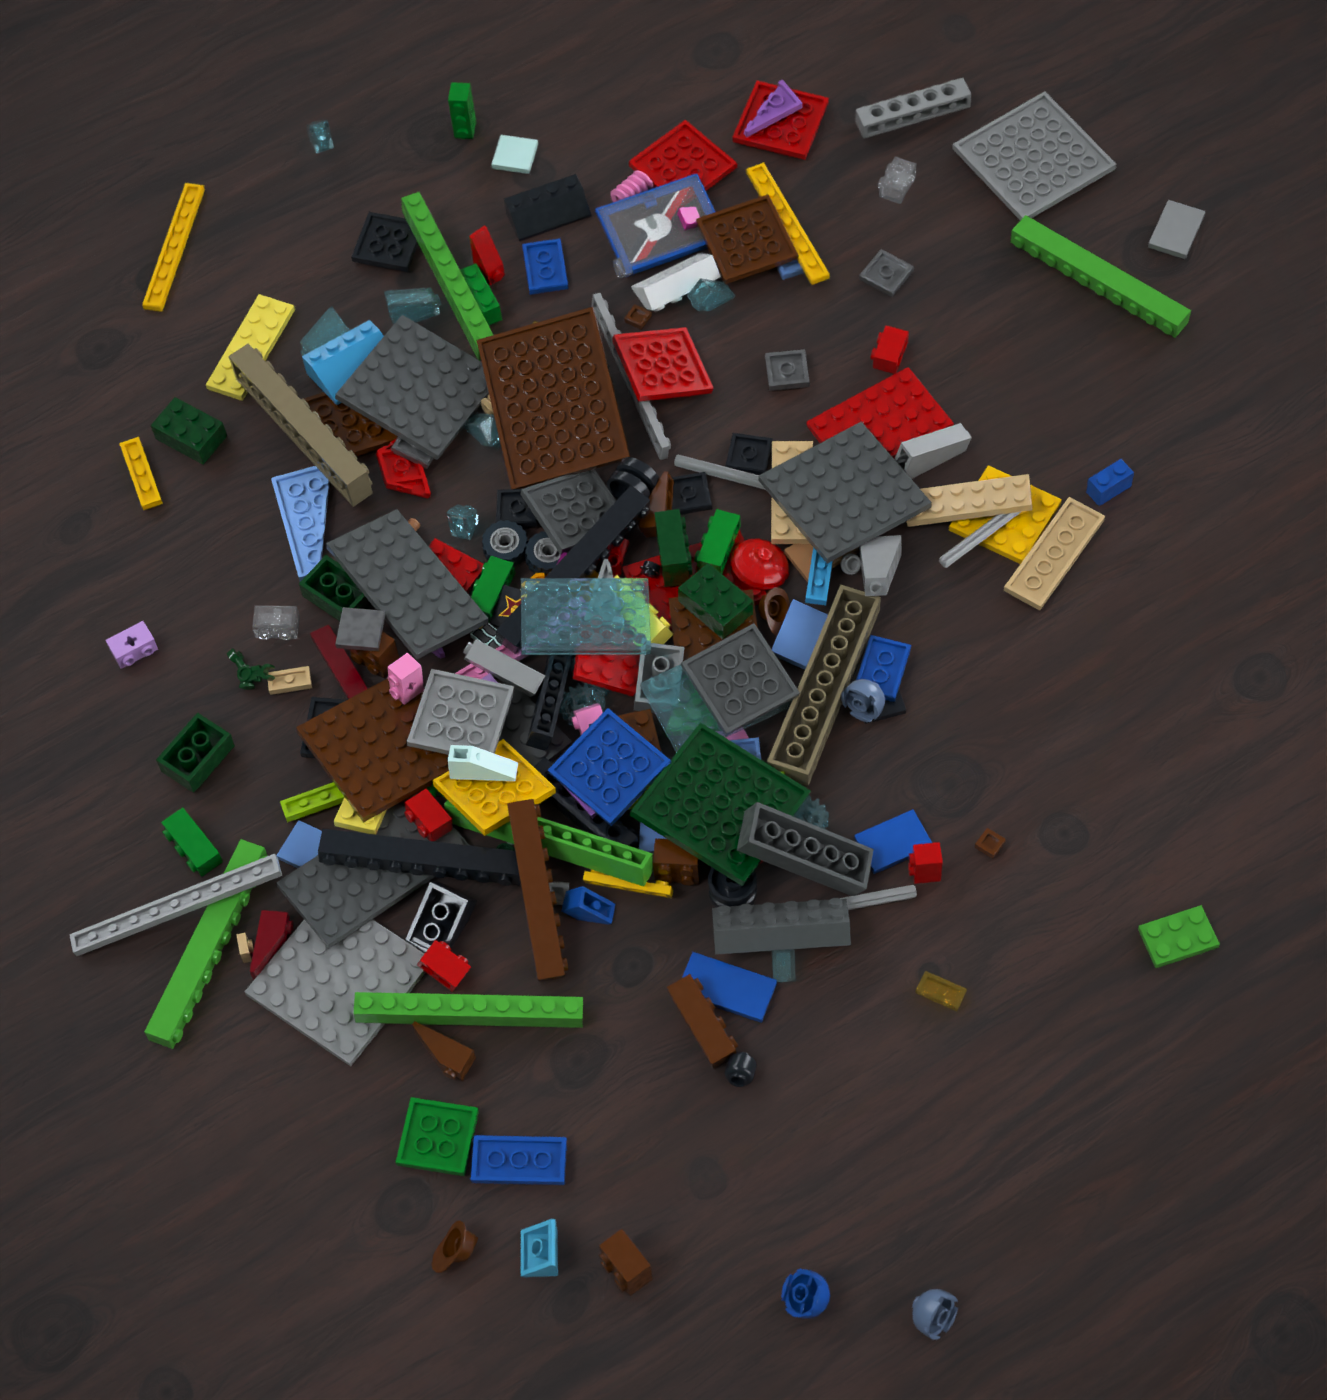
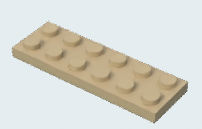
[771,441,813,544]
[907,474,1032,527]
[1004,497,1105,610]

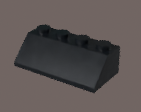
[504,174,591,242]

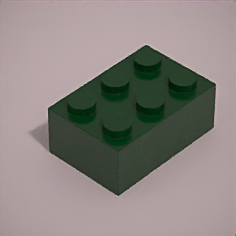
[151,397,227,465]
[654,509,693,587]
[299,555,372,621]
[678,563,753,639]
[156,713,235,793]

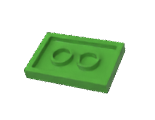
[1138,905,1220,968]

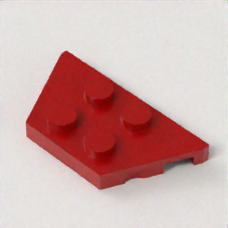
[376,438,431,498]

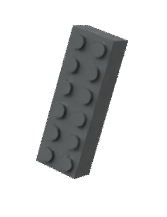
[737,802,874,896]
[712,898,851,954]

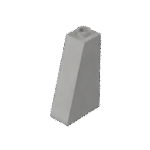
[894,423,972,479]
[859,535,902,596]
[463,639,545,697]

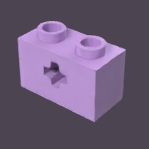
[106,621,158,669]

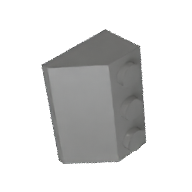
[633,642,684,713]

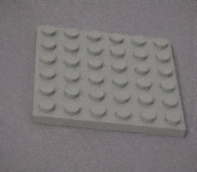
[953,91,1116,221]
[245,919,426,1066]

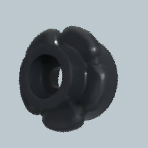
[640,561,660,578]

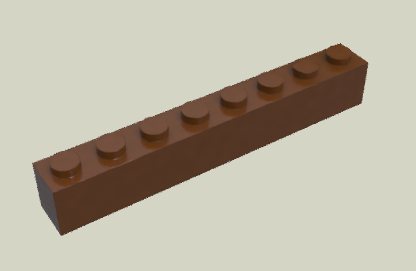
[507,799,569,981]

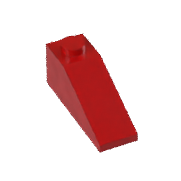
[469,225,505,286]

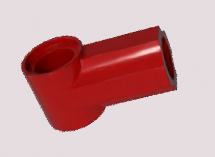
[602,538,629,578]

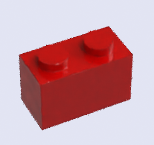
[871,325,909,374]
[404,788,453,841]
[908,842,943,884]
[417,940,471,992]

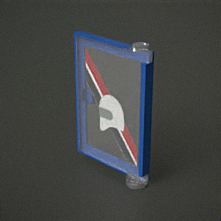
[595,173,715,278]

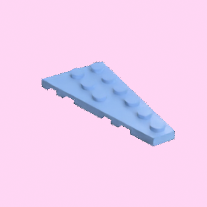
[271,466,330,582]

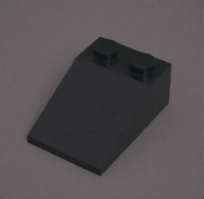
[405,882,477,953]

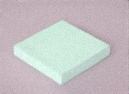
[492,135,538,174]

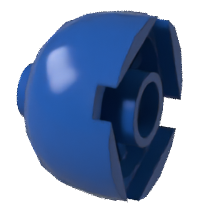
[781,1269,830,1319]

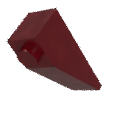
[250,910,294,980]

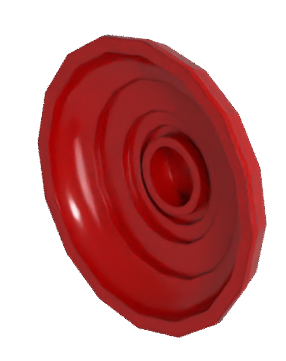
[730,538,789,590]

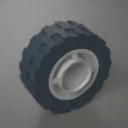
[482,520,528,566]
[525,531,568,575]

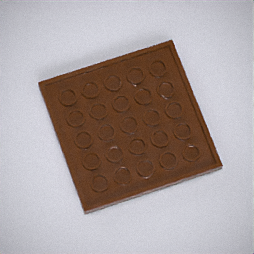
[296,678,449,823]

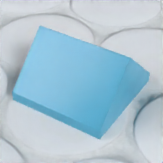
[521,1219,558,1277]

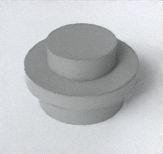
[840,554,861,575]

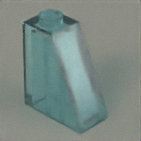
[384,288,441,325]
[300,307,349,356]

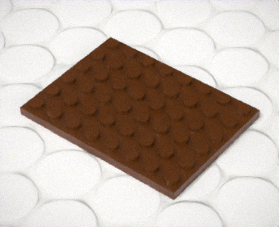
[477,307,630,490]

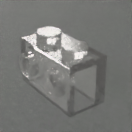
[877,157,917,204]
[252,606,300,640]

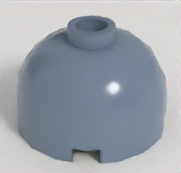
[841,679,885,722]
[912,1289,958,1340]

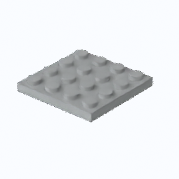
[407,669,515,755]

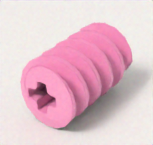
[611,170,654,202]

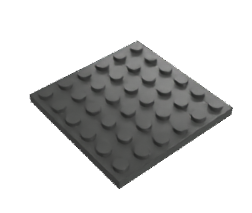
[335,315,489,460]
[758,422,932,564]

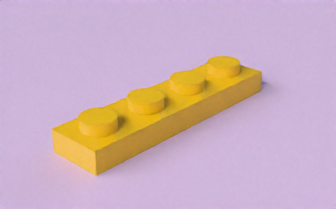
[120,437,163,510]
[583,869,673,898]

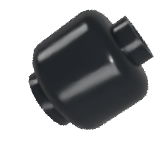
[724,1052,757,1087]

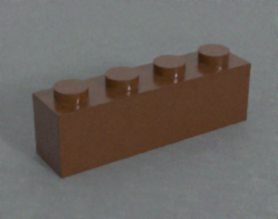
[667,974,738,1069]

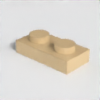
[268,666,312,695]

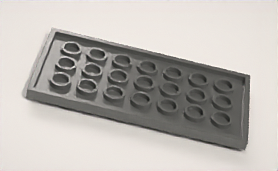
[326,509,488,660]
[276,791,470,948]

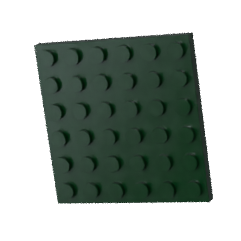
[630,722,811,886]

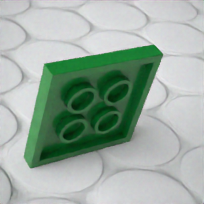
[396,1097,479,1176]

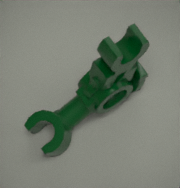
[226,648,275,690]

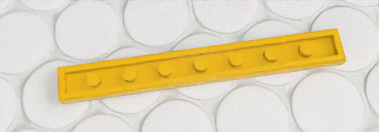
[746,163,830,285]
[142,183,205,312]

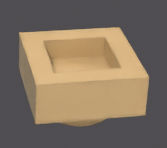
[237,933,254,963]

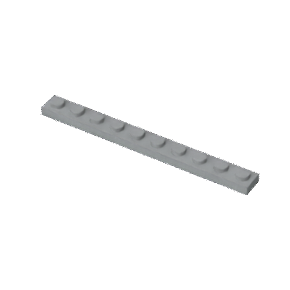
[591,293,671,460]
[69,854,282,956]

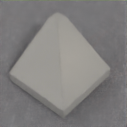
[549,881,569,905]

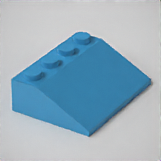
[302,320,384,405]

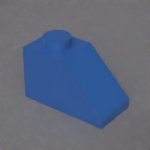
[561,886,616,925]

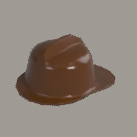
[758,588,790,636]
[432,1221,478,1273]

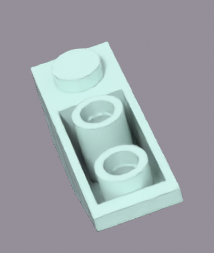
[448,745,518,781]

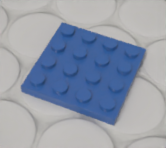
[548,708,671,826]

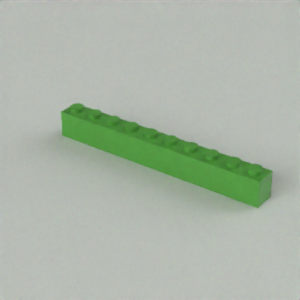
[401,192,493,361]
[1011,215,1191,338]
[444,800,653,886]
[144,839,268,1049]
[354,992,583,1028]

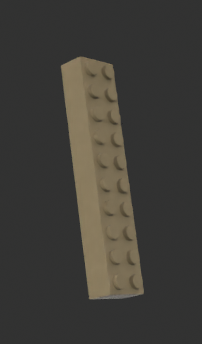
[229,343,373,507]
[767,585,881,787]

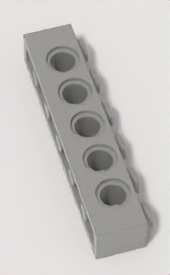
[855,78,971,139]

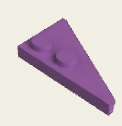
[744,80,803,137]

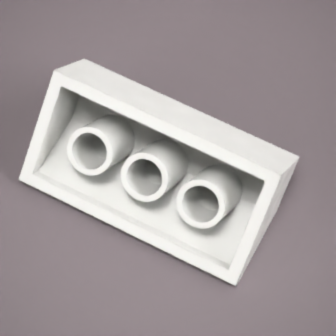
[631,253,721,312]

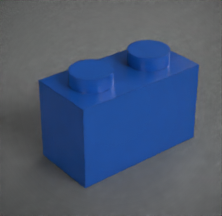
[1086,459,1134,506]

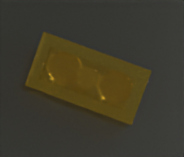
[916,971,967,1011]

